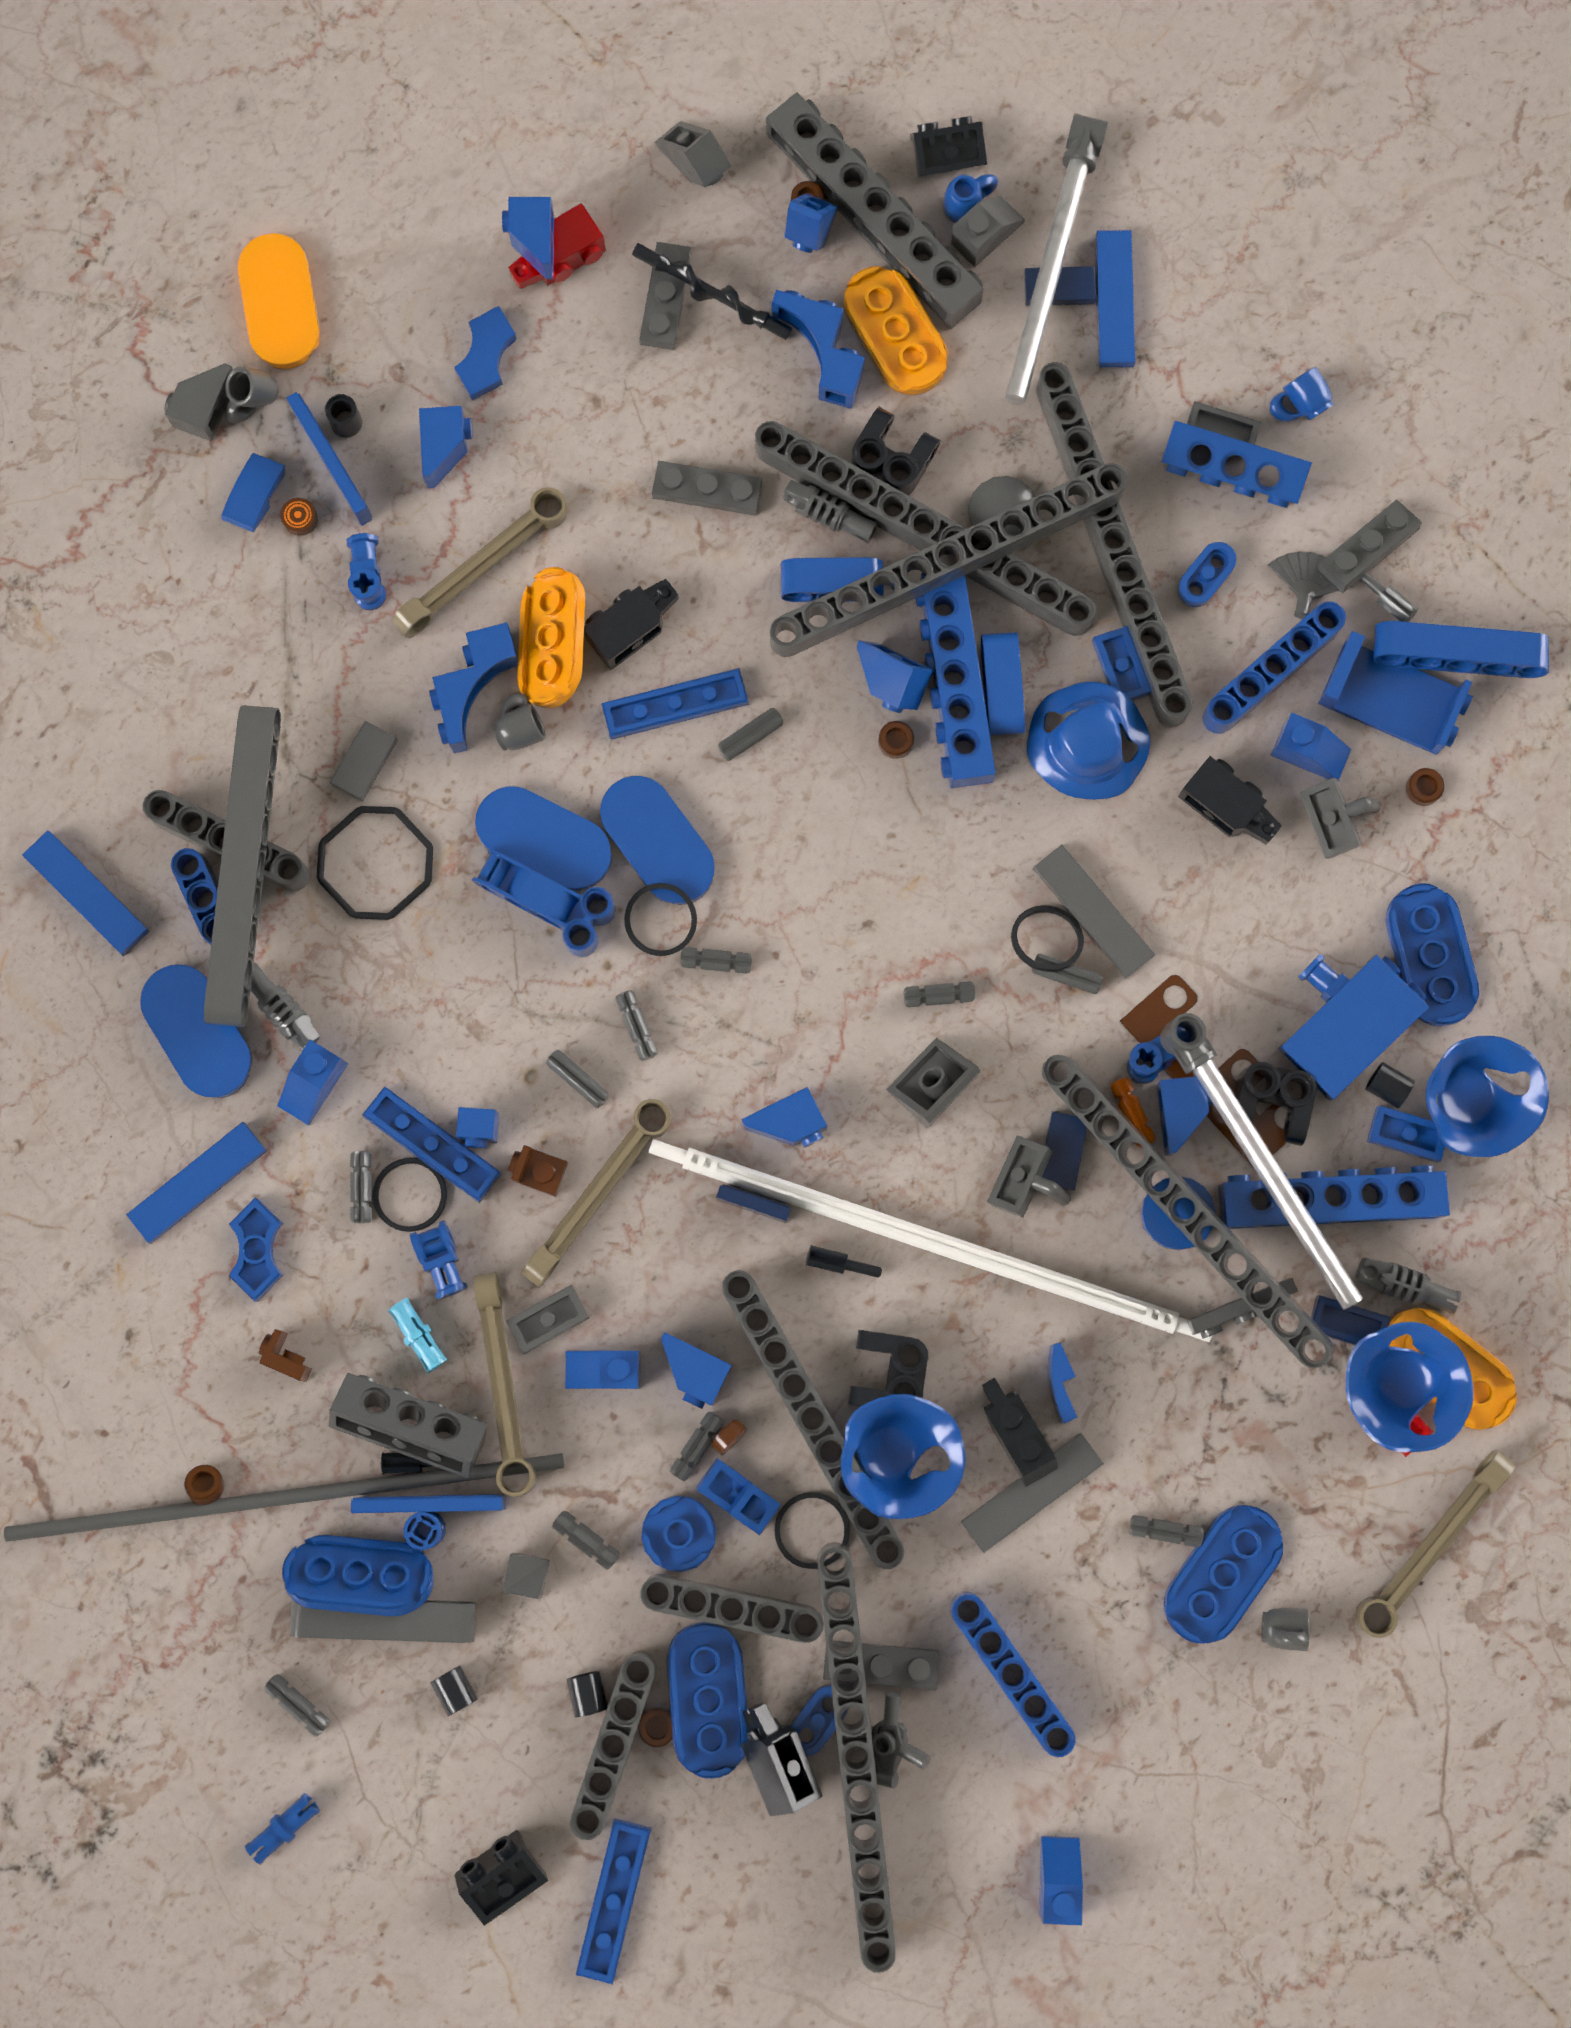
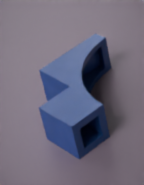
[772,290,865,409]
[429,622,518,754]

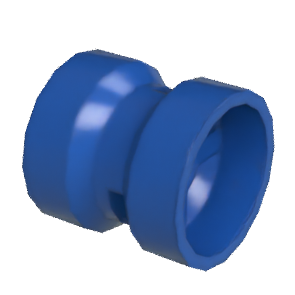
[403,1512,446,1550]

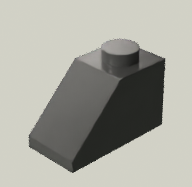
[655,121,731,188]
[951,196,1025,267]
[164,363,233,442]

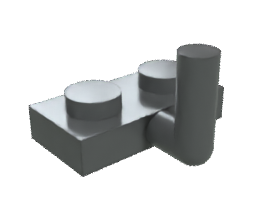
[1300,778,1381,859]
[987,1135,1071,1218]

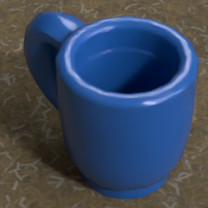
[943,174,998,223]
[1269,367,1334,422]

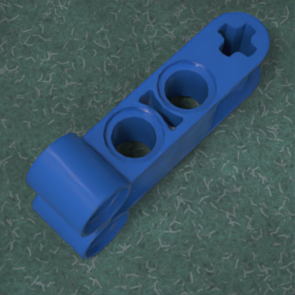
[472,849,616,957]

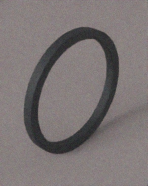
[624,883,697,956]
[1011,905,1084,972]
[373,1158,447,1232]
[774,1492,850,1569]

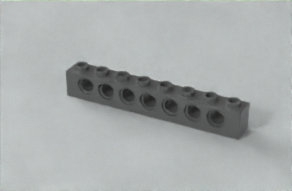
[766,92,983,329]

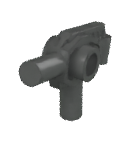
[871,1692,930,1789]

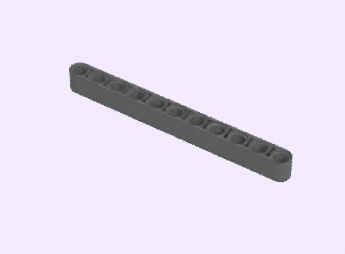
[1036,362,1193,727]
[755,421,1095,636]
[770,463,1127,657]
[1042,1054,1334,1368]
[817,1542,896,1973]

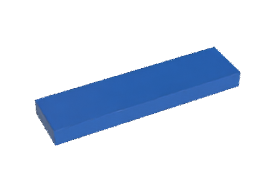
[1095,230,1135,368]
[286,392,372,526]
[601,668,749,740]
[22,830,150,956]
[362,1086,502,1203]
[126,1122,267,1244]
[351,1494,506,1513]
[576,1818,651,1985]

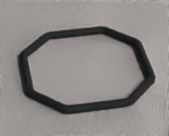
[317,806,433,920]

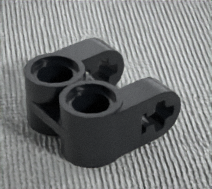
[852,406,941,495]
[1234,1062,1316,1146]
[848,1330,929,1406]

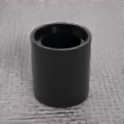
[325,394,362,438]
[1365,1062,1415,1109]
[430,1665,478,1716]
[566,1671,608,1718]

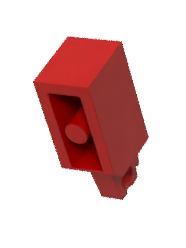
[508,203,606,289]

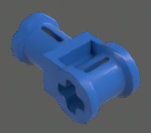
[346,533,386,610]
[1298,953,1350,1003]
[1127,1027,1190,1084]
[409,1220,468,1300]

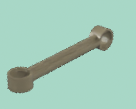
[392,487,567,638]
[521,1099,671,1287]
[473,1272,536,1497]
[1355,1449,1515,1638]

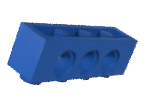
[1161,420,1312,508]

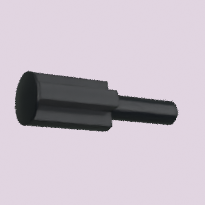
[806,1245,882,1278]
[381,1452,436,1475]

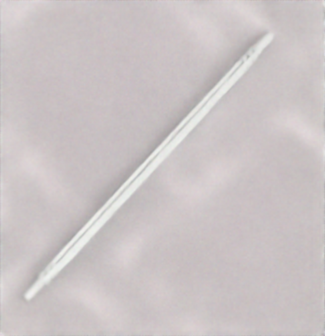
[649,1139,1212,1342]

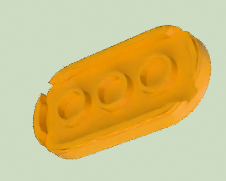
[238,233,320,369]
[844,266,948,395]
[517,567,585,709]
[1389,1308,1517,1430]

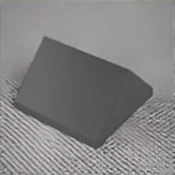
[886,1037,981,1129]

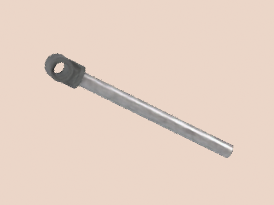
[1005,113,1108,405]
[1160,1013,1363,1310]

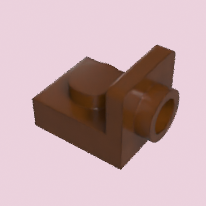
[508,1145,568,1197]
[258,1329,313,1382]

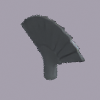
[1268,551,1353,619]

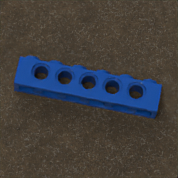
[915,573,996,789]
[1218,1165,1450,1229]

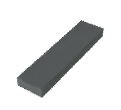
[1033,844,1155,979]
[961,1433,1104,1553]

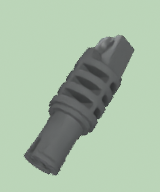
[783,480,878,543]
[251,962,320,1051]
[1355,1257,1461,1314]

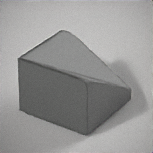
[503,1553,550,1599]

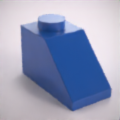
[785,193,838,253]
[502,197,554,279]
[419,406,473,488]
[857,640,933,713]
[1270,712,1351,781]
[277,1040,348,1125]
[1156,1076,1214,1156]
[741,1087,827,1148]
[661,1332,732,1409]
[565,1351,640,1389]
[1039,1836,1083,1926]

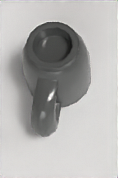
[225,367,279,424]
[493,692,546,751]
[1261,1608,1310,1651]

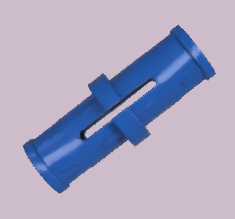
[245,1793,320,1864]

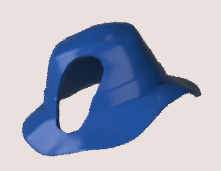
[1027,682,1150,800]
[1426,1036,1549,1157]
[1346,1322,1473,1452]
[841,1394,966,1519]

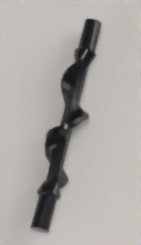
[632,243,792,340]

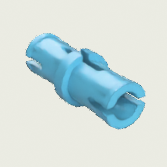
[388,1298,448,1373]

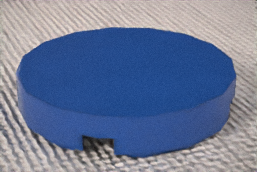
[1141,1177,1216,1251]
[641,1496,716,1572]

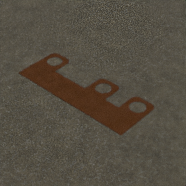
[1120,975,1292,1168]

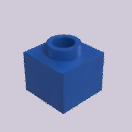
[456,1107,499,1148]

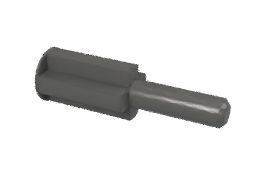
[1359,573,1419,622]

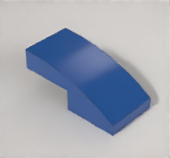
[221,453,285,532]
[1048,1342,1078,1424]
[695,1458,781,1536]

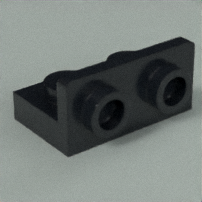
[910,116,988,176]
[455,1830,548,1926]

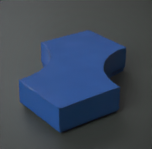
[454,306,517,400]
[229,1197,283,1302]

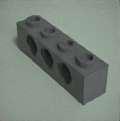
[329,1372,487,1478]

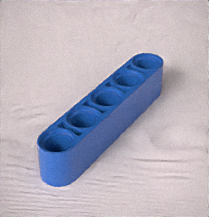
[1202,601,1346,734]
[1374,621,1549,678]
[950,1592,1076,1757]

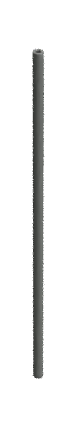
[4,1453,564,1542]

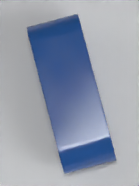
[781,557,884,602]
[981,632,1025,736]
[171,848,218,945]

